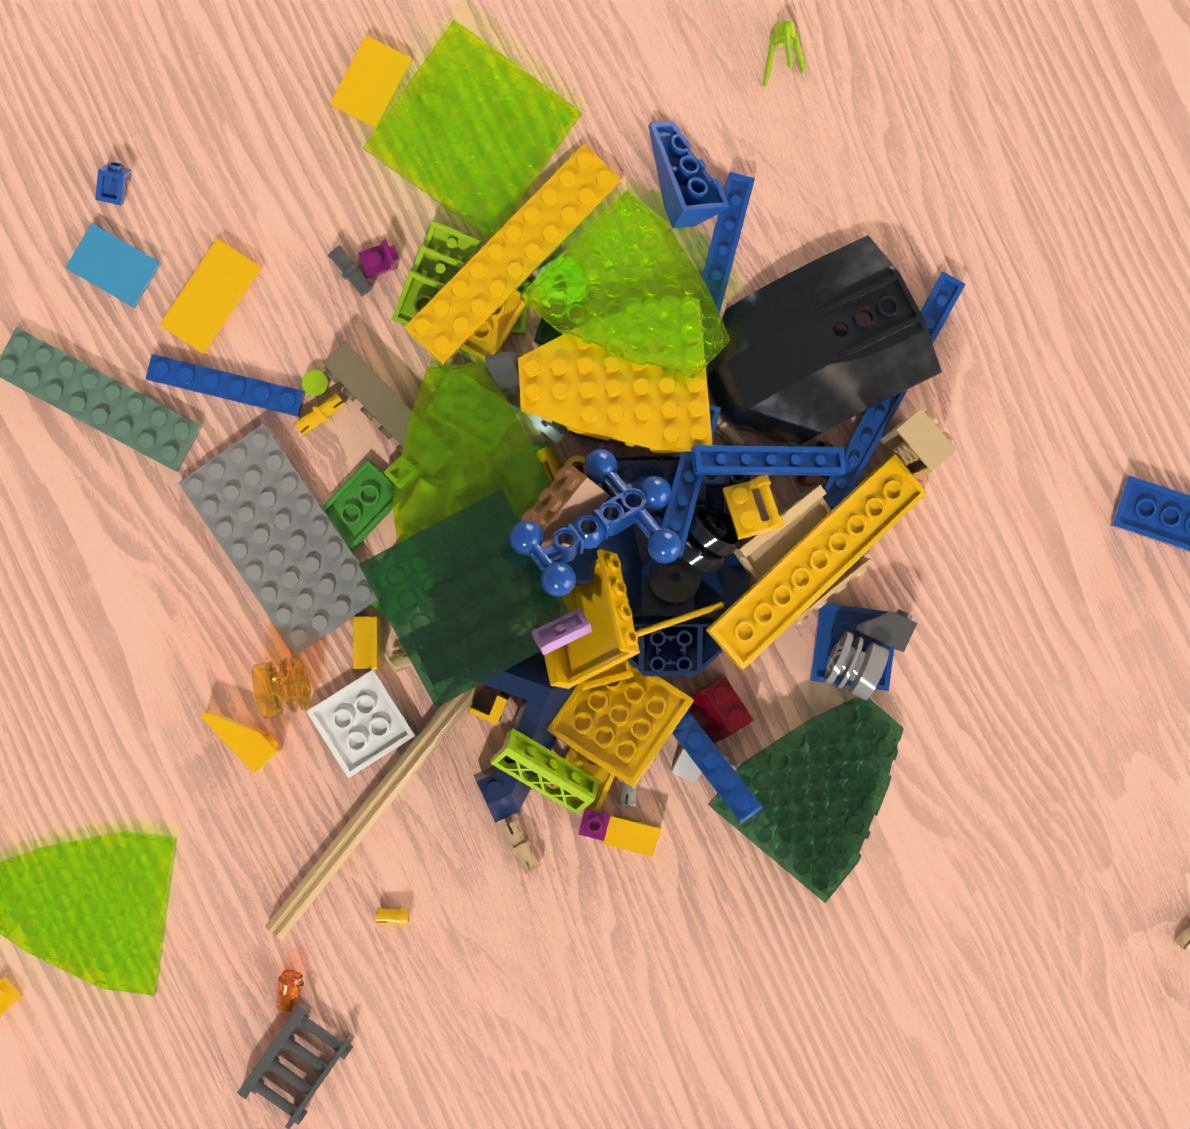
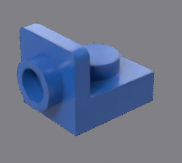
[95,162,131,206]

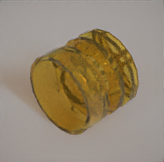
[252,655,311,719]

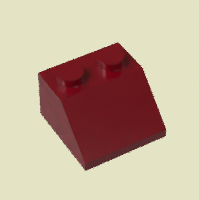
[688,675,754,744]

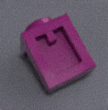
[358,240,399,279]
[578,809,610,841]

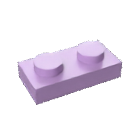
[531,608,592,655]

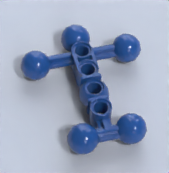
[509,449,682,597]

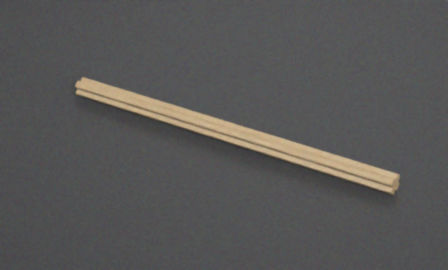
[265,596,537,940]

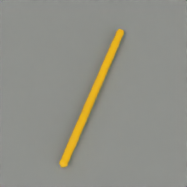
[635,602,725,637]

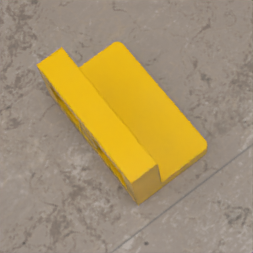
[353,617,381,670]
[468,693,510,724]
[603,813,662,857]

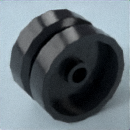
[682,506,740,574]

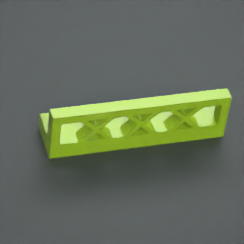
[490,728,599,815]

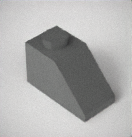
[485,351,523,395]
[852,609,917,652]

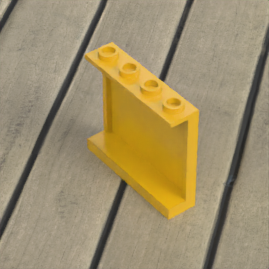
[530,549,640,689]

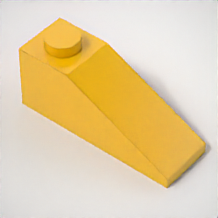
[200,711,282,774]

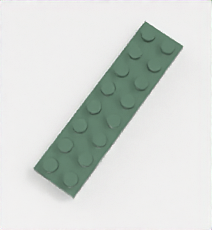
[0,327,202,472]

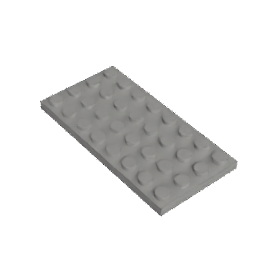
[178,424,383,656]

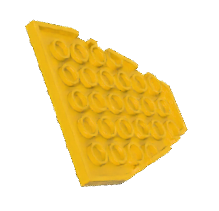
[518,300,713,453]

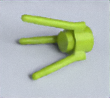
[763,21,806,87]

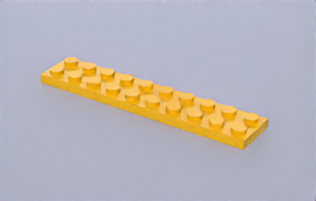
[404,144,622,366]
[706,454,927,670]

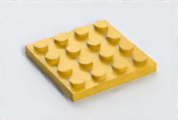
[546,664,694,789]

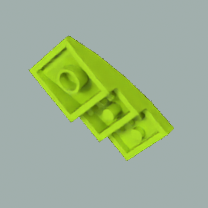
[391,220,482,326]

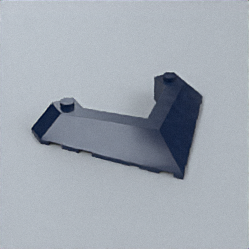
[409,622,578,823]

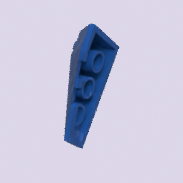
[648,121,729,229]

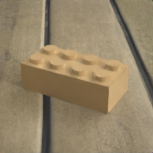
[880,408,957,478]

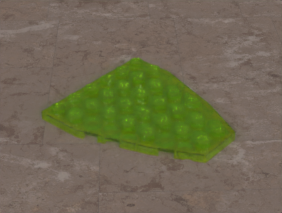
[520,190,730,378]
[392,361,551,559]
[0,830,177,996]

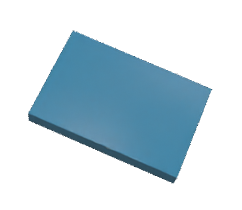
[65,223,161,308]

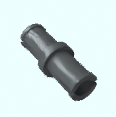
[328,245,374,296]

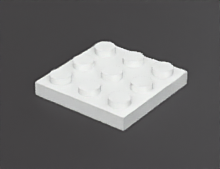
[306,670,416,778]

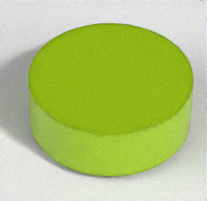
[302,370,329,397]

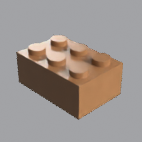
[522,463,610,547]

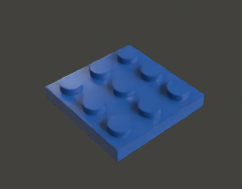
[810,603,897,691]

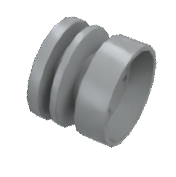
[824,631,889,700]

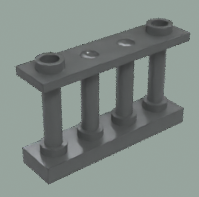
[237,1000,354,1129]

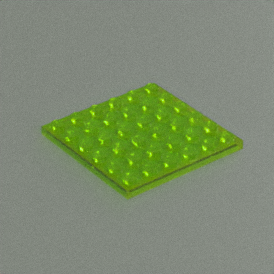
[363,20,583,240]

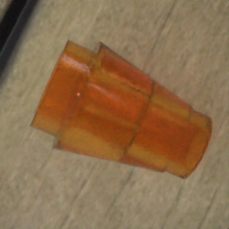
[276,970,304,1012]

